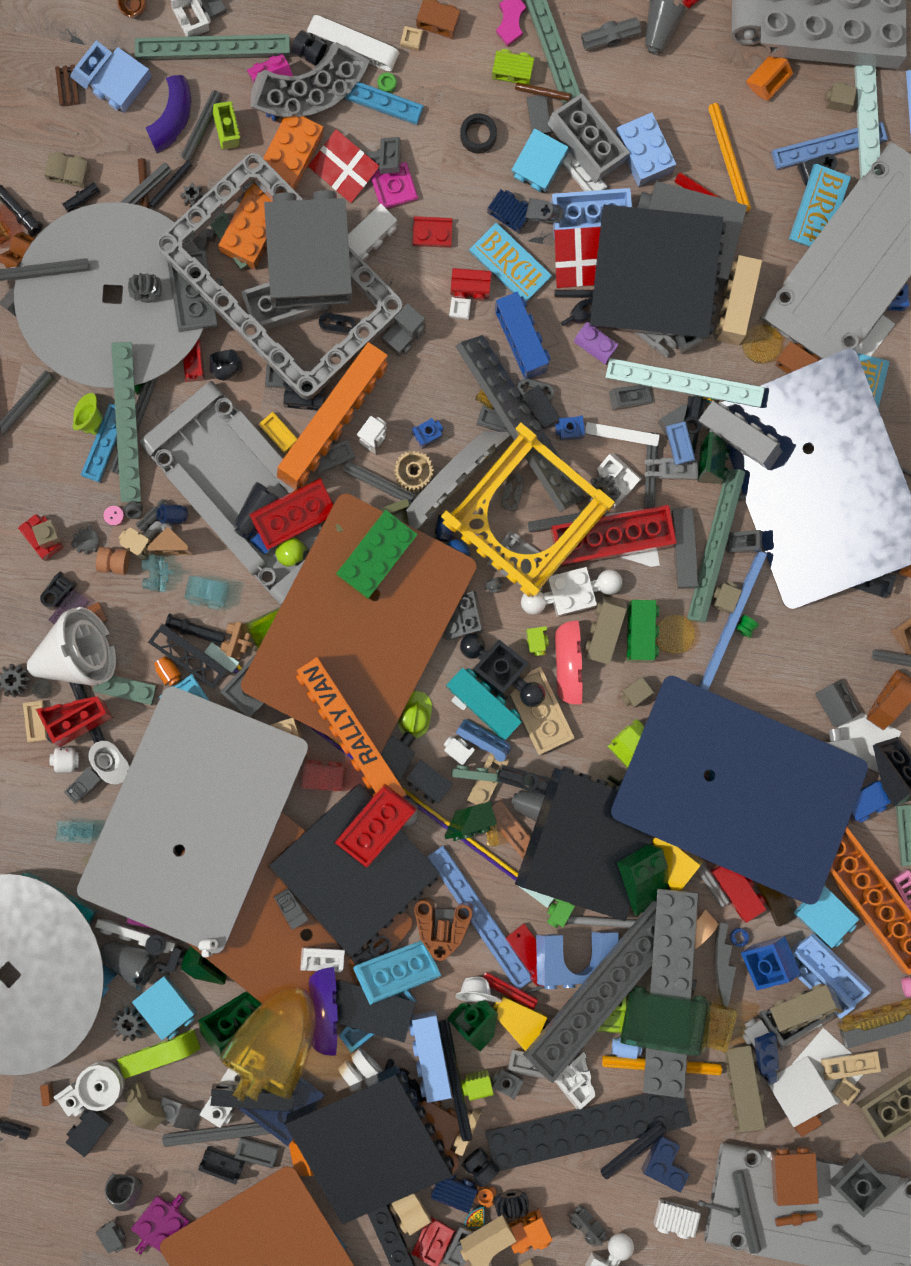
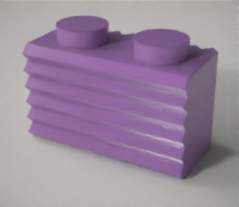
[574,322,618,365]

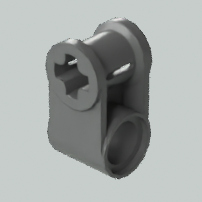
[525,198,564,223]

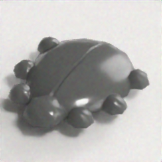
[71,526,99,555]

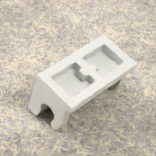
[300,947,345,972]

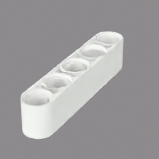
[306,15,399,72]

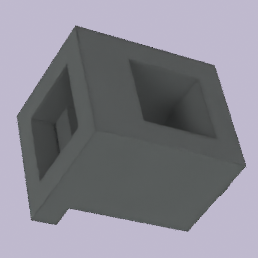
[491,1067,524,1100]
[96,1217,126,1254]

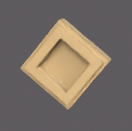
[400,26,423,51]
[831,1078,861,1106]

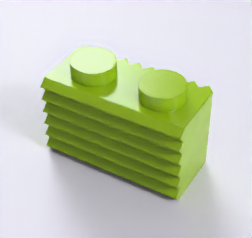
[492,49,534,85]
[213,101,241,150]
[462,1069,494,1101]

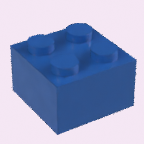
[741,936,801,990]

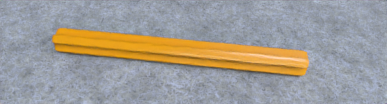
[708,103,751,212]
[602,1055,722,1076]

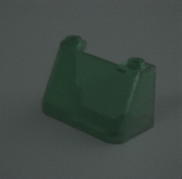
[620,986,712,1056]

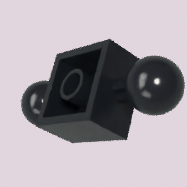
[460,634,546,708]

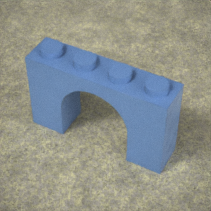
[536,931,619,989]

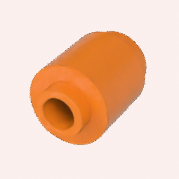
[154,656,182,687]

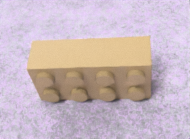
[714,255,762,346]

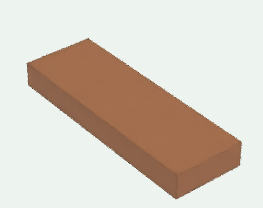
[492,800,531,859]

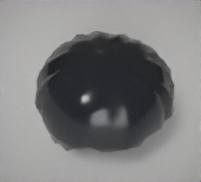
[209,349,243,381]

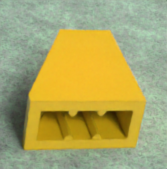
[652,838,704,891]
[493,995,547,1051]

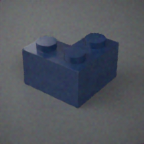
[641,1135,690,1193]

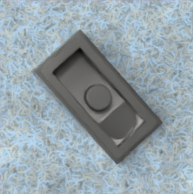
[609,385,653,410]

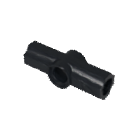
[684,396,706,454]
[496,764,551,795]

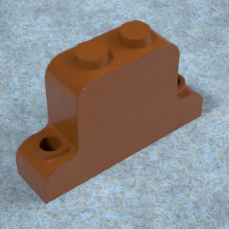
[420,1097,460,1175]

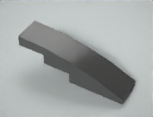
[672,508,698,589]
[714,921,736,1007]

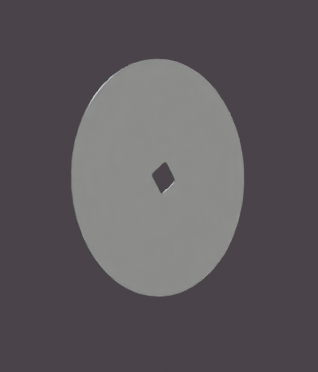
[14,202,203,388]
[0,874,104,1075]

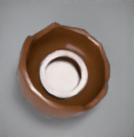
[117,0,147,18]

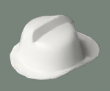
[89,741,130,784]
[455,977,502,1003]

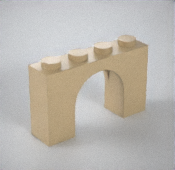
[460,1215,534,1266]

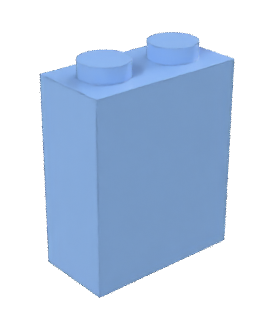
[90,47,152,113]

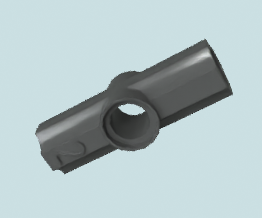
[581,17,641,51]

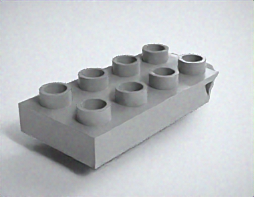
[731,0,906,69]

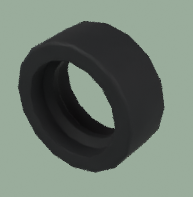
[460,113,497,154]

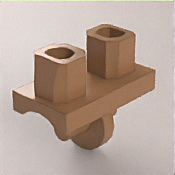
[220,621,255,660]

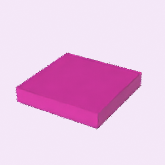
[371,162,418,209]

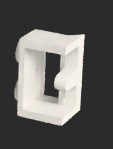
[171,0,211,37]
[357,416,387,455]

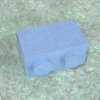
[70,40,112,89]

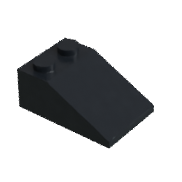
[873,737,911,806]

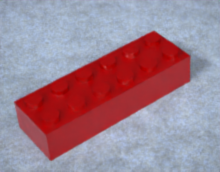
[550,505,676,568]

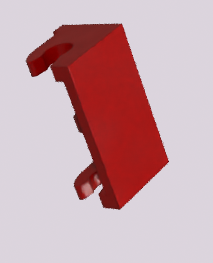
[183,339,205,382]

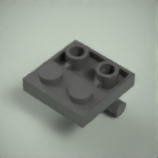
[445,591,485,640]

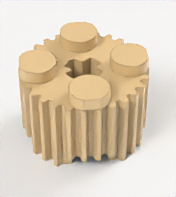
[394,451,434,493]

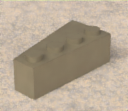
[724,1046,767,1134]

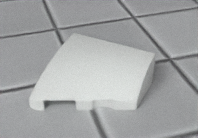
[597,453,642,508]
[555,1052,595,1110]

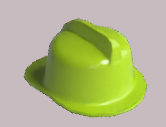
[73,393,103,435]
[398,691,432,738]

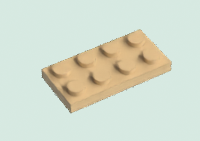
[510,666,574,755]

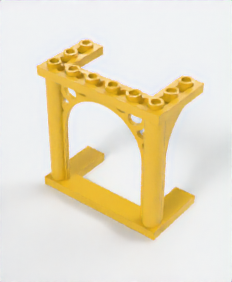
[441,423,615,597]

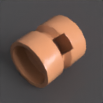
[96,546,129,576]

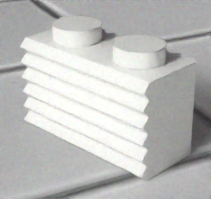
[653,1199,701,1239]

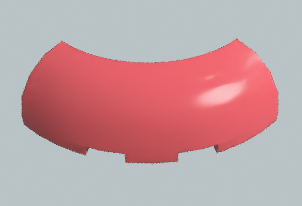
[555,620,582,705]

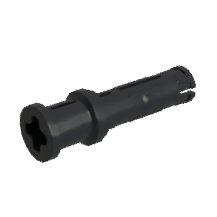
[0,185,43,236]
[165,613,226,645]

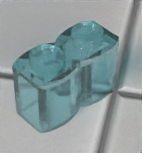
[184,575,230,610]

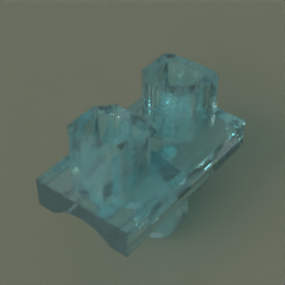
[142,555,174,592]
[55,820,94,844]

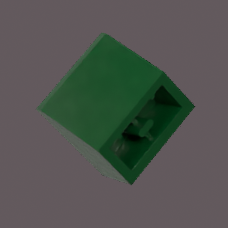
[444,801,497,841]

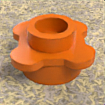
[474,1186,496,1207]

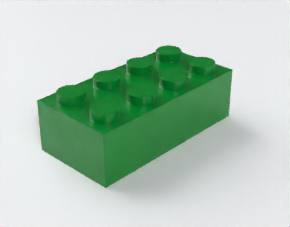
[336,510,418,599]

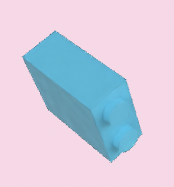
[512,128,569,192]
[794,885,859,948]
[132,975,196,1040]

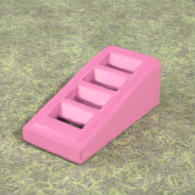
[889,869,911,911]

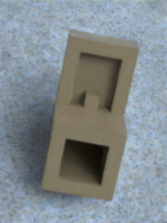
[123,1081,166,1130]

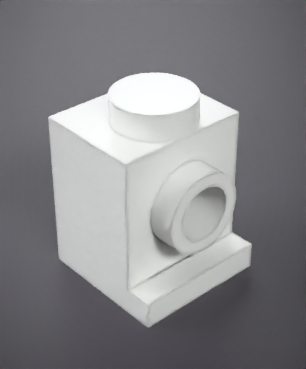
[443,736,475,765]
[54,1082,85,1116]

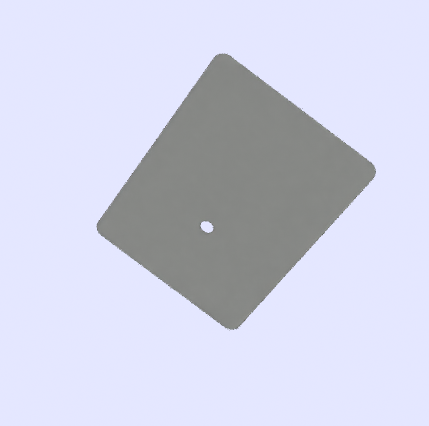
[77,687,308,953]

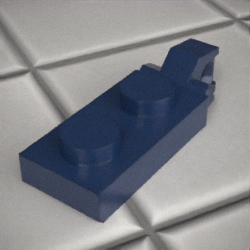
[754,1031,779,1085]

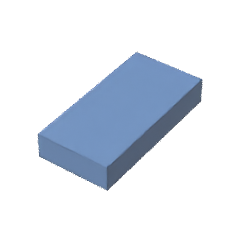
[665,422,695,465]

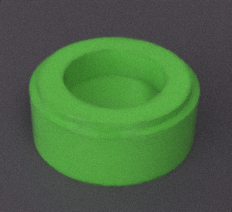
[377,73,397,93]

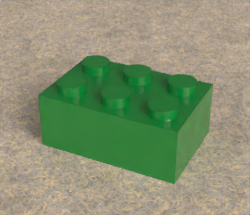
[627,600,659,663]

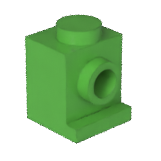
[547,898,575,928]

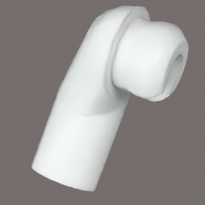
[198,939,218,957]

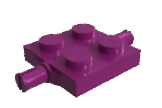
[131,1193,189,1255]

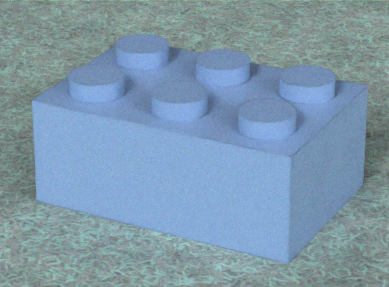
[615,113,676,187]

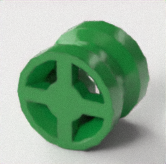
[735,615,759,639]

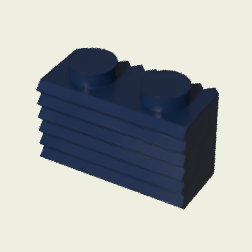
[487,189,529,234]
[431,1174,478,1214]

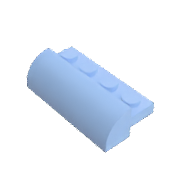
[791,933,872,1019]

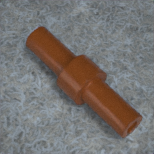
[775,1212,817,1227]

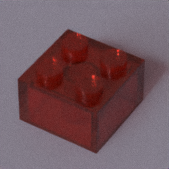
[301,760,346,791]

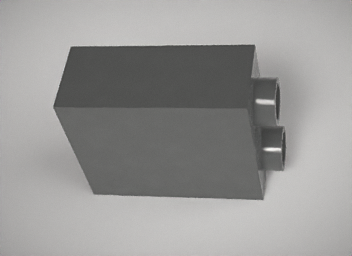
[637,181,747,291]
[264,190,352,308]

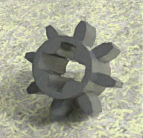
[180,182,205,206]

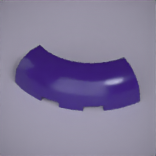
[146,75,192,153]
[309,967,338,1056]

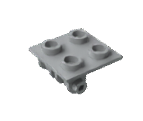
[487,531,540,585]

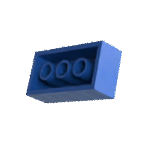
[495,291,551,379]

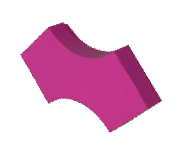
[496,0,526,47]

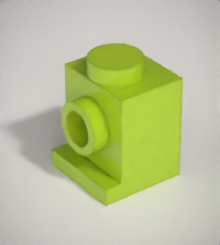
[526,626,549,657]

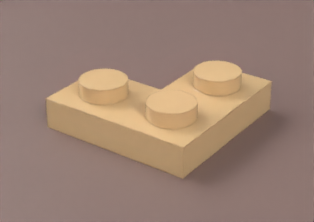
[454,1109,482,1156]

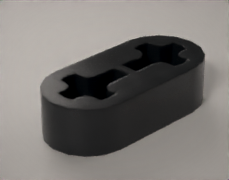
[319,313,356,335]

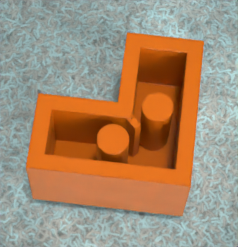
[508,1208,553,1254]

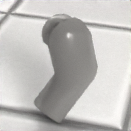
[143,521,172,540]

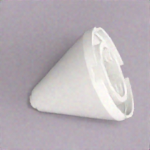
[27,607,116,686]

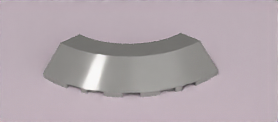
[251,42,370,117]
[406,431,511,530]

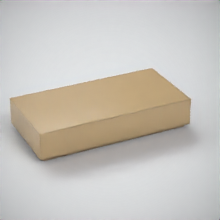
[23,700,48,743]

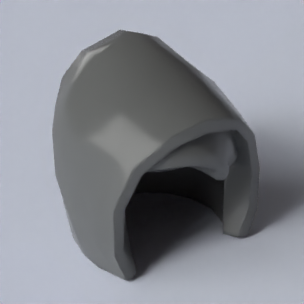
[105,1173,143,1211]

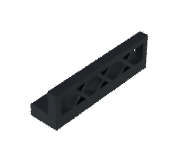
[148,623,228,688]
[210,1083,294,1112]

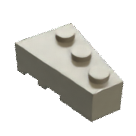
[584,594,627,665]
[770,983,844,1033]

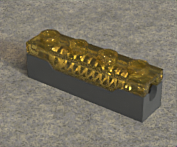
[837,999,911,1048]

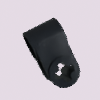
[797,154,837,185]
[40,571,77,610]

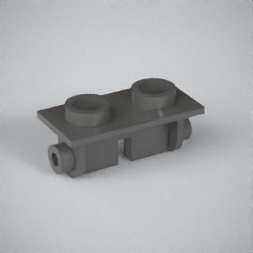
[567,1205,607,1246]

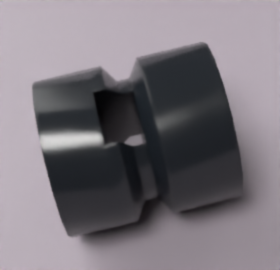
[291,30,327,66]
[461,1147,500,1187]

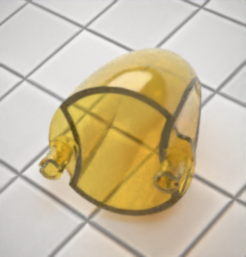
[219,987,315,1102]

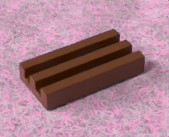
[55,65,80,106]

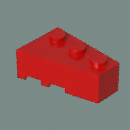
[36,696,113,747]

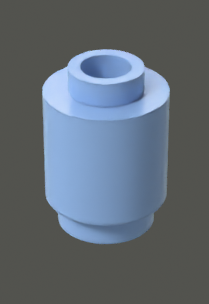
[612,1036,642,1059]

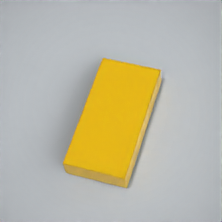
[258,412,297,454]

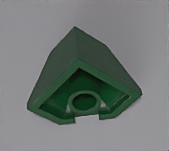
[181,946,227,985]
[447,1000,498,1052]

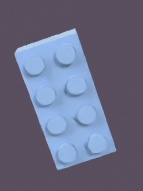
[551,188,632,239]
[409,1011,452,1103]

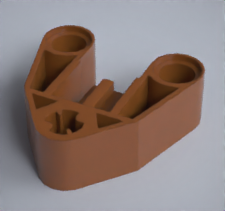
[866,669,911,730]
[414,897,475,961]

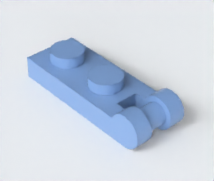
[456,719,511,762]

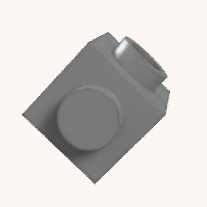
[741,1017,769,1049]

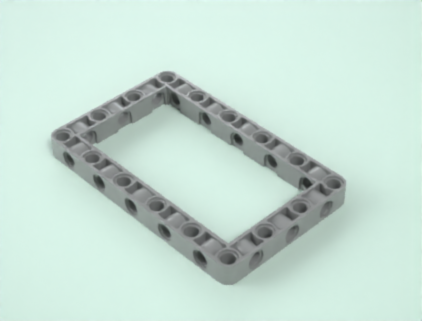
[157,153,402,400]

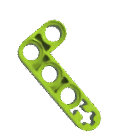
[117,1029,201,1079]

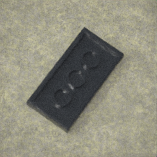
[335,980,416,1043]

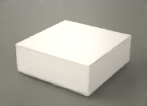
[449,297,471,320]

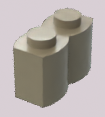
[44,151,90,188]

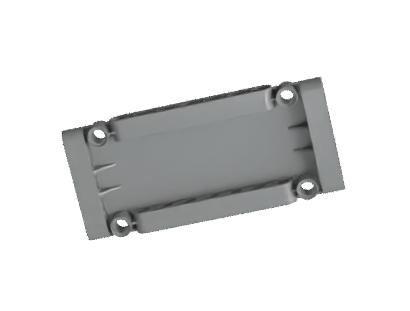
[760,143,911,359]
[139,381,326,606]
[704,1142,911,1266]

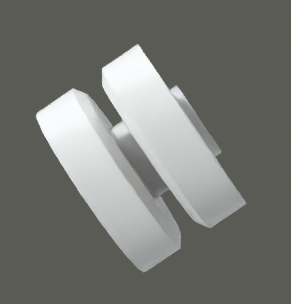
[338,1047,383,1086]
[75,1061,125,1111]

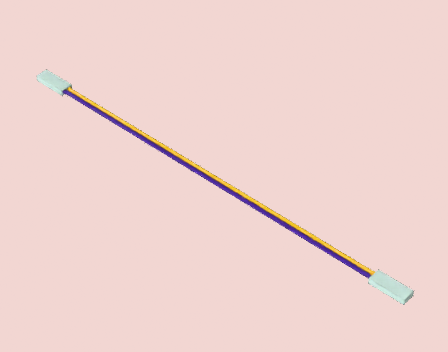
[204,642,554,907]

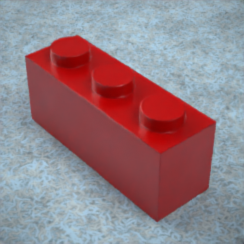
[710,865,766,923]

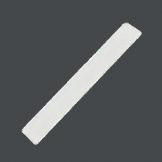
[585,422,659,446]

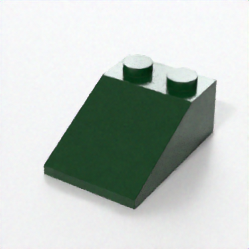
[697,432,729,484]
[617,844,668,916]
[198,991,272,1062]

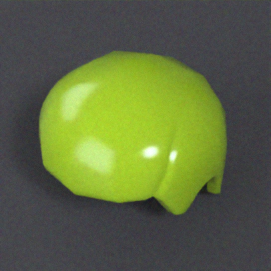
[275,537,307,567]

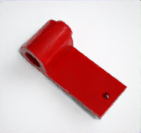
[505,923,544,987]

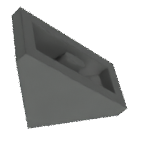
[658,404,687,438]
[727,530,762,553]

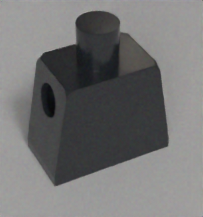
[380,731,416,781]

